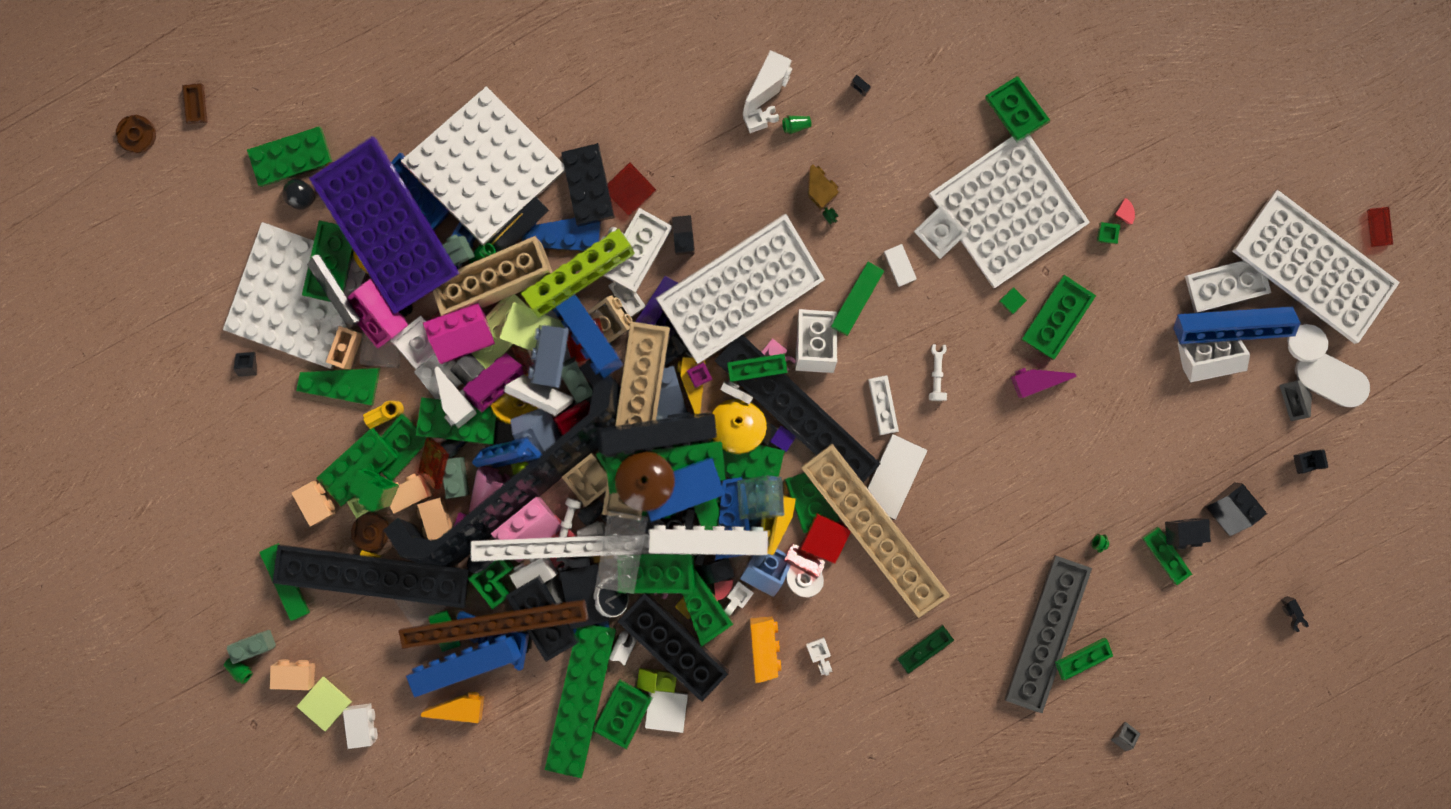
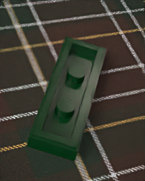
[896,624,954,674]

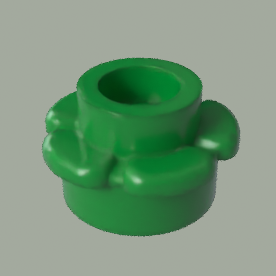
[1092,534,1109,553]

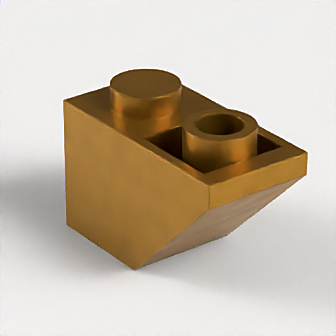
[808,164,839,210]

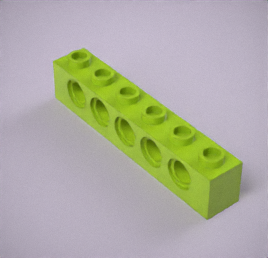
[521,229,635,319]

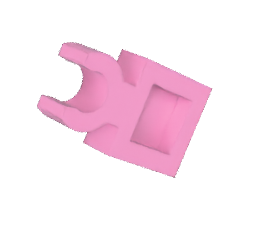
[762,338,796,371]

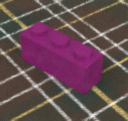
[463,353,524,412]

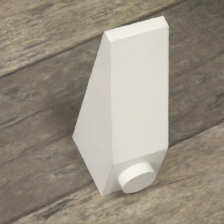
[434,366,477,428]

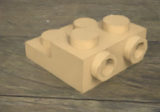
[587,295,633,343]

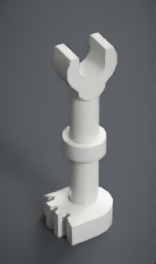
[929,344,947,401]
[559,498,582,537]

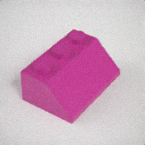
[347,279,408,348]
[423,303,495,364]

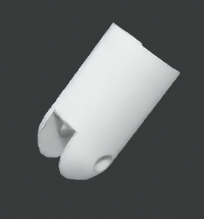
[609,630,636,666]

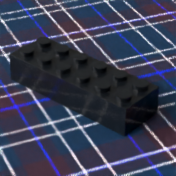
[618,593,729,702]

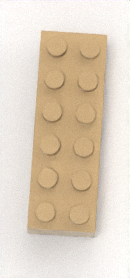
[433,236,553,316]

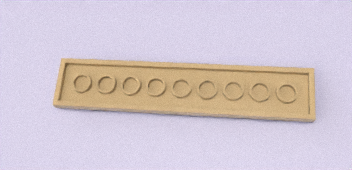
[602,322,670,520]
[801,444,950,618]

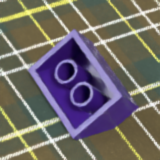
[636,276,678,339]

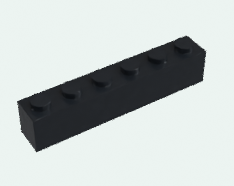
[596,412,717,457]

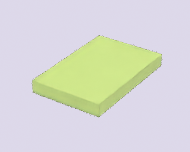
[499,302,565,351]

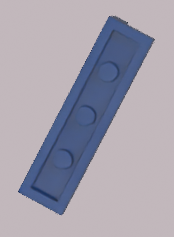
[472,438,541,468]

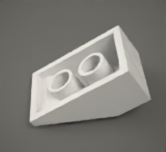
[743,50,792,116]
[796,309,837,373]

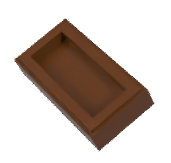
[182,83,208,124]

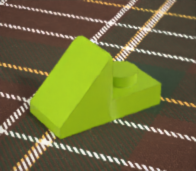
[637,668,676,693]

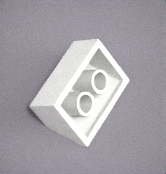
[1178,340,1250,382]

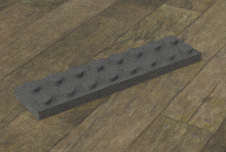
[1004,555,1092,713]

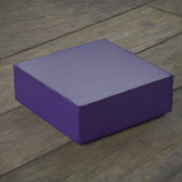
[770,426,796,452]

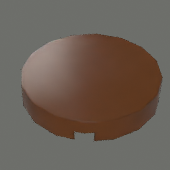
[116,115,156,154]
[351,513,389,552]

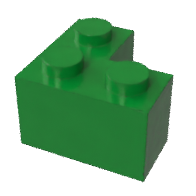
[349,468,399,512]
[469,560,514,609]

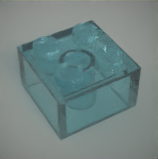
[737,476,784,520]

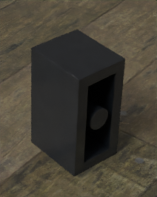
[1165,518,1211,549]

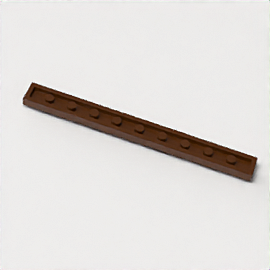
[398,600,588,649]

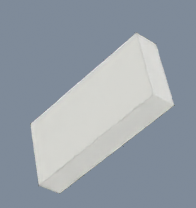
[884,244,917,287]

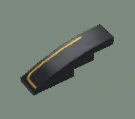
[489,196,550,253]

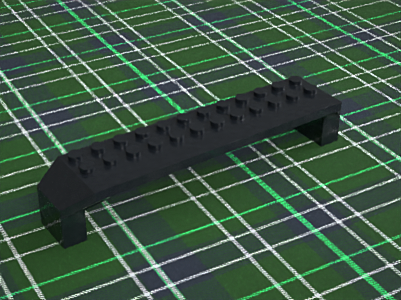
[383,358,621,567]

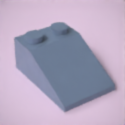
[656,366,687,420]

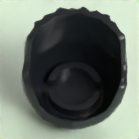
[282,179,315,210]

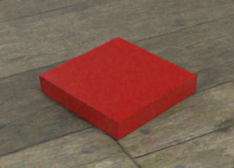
[800,513,851,564]

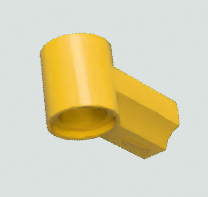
[363,400,404,429]

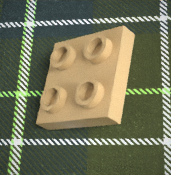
[562,453,607,507]

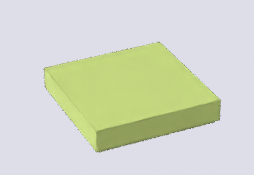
[296,676,352,731]

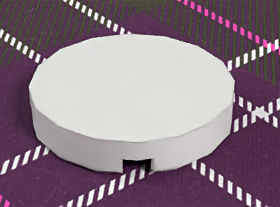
[1287,324,1328,362]

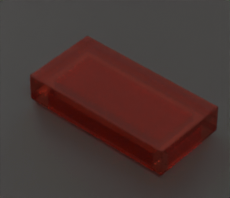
[1367,207,1393,248]
[783,543,826,579]

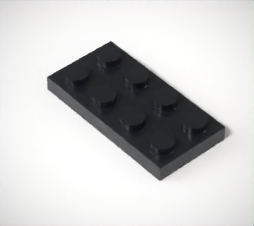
[561,143,615,227]
[506,575,580,662]

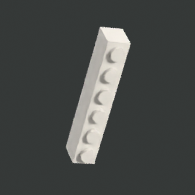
[649,525,768,555]

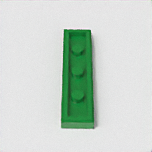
[831,261,884,336]
[259,543,310,621]

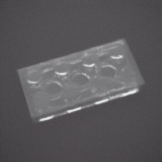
[595,510,648,594]

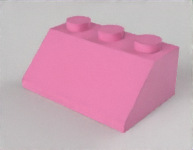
[491,497,562,563]

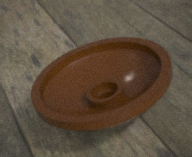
[615,452,675,511]

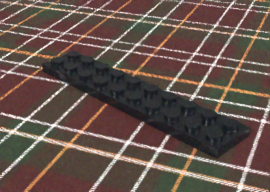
[715,335,881,483]
[273,544,470,608]

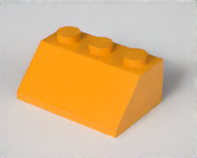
[750,616,782,683]

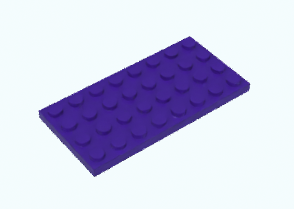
[309,137,460,314]

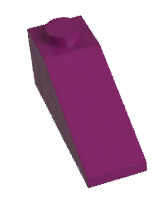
[1011,368,1077,398]

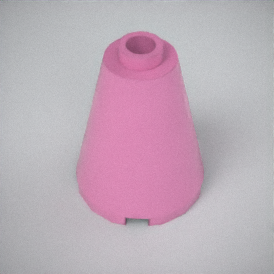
[469,466,511,513]

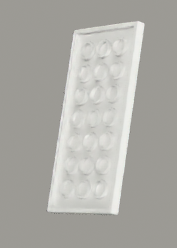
[1232,190,1400,344]
[656,214,825,364]

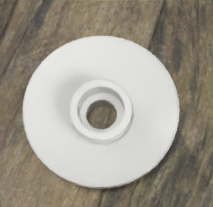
[786,560,824,597]

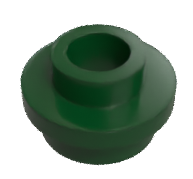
[822,206,839,225]

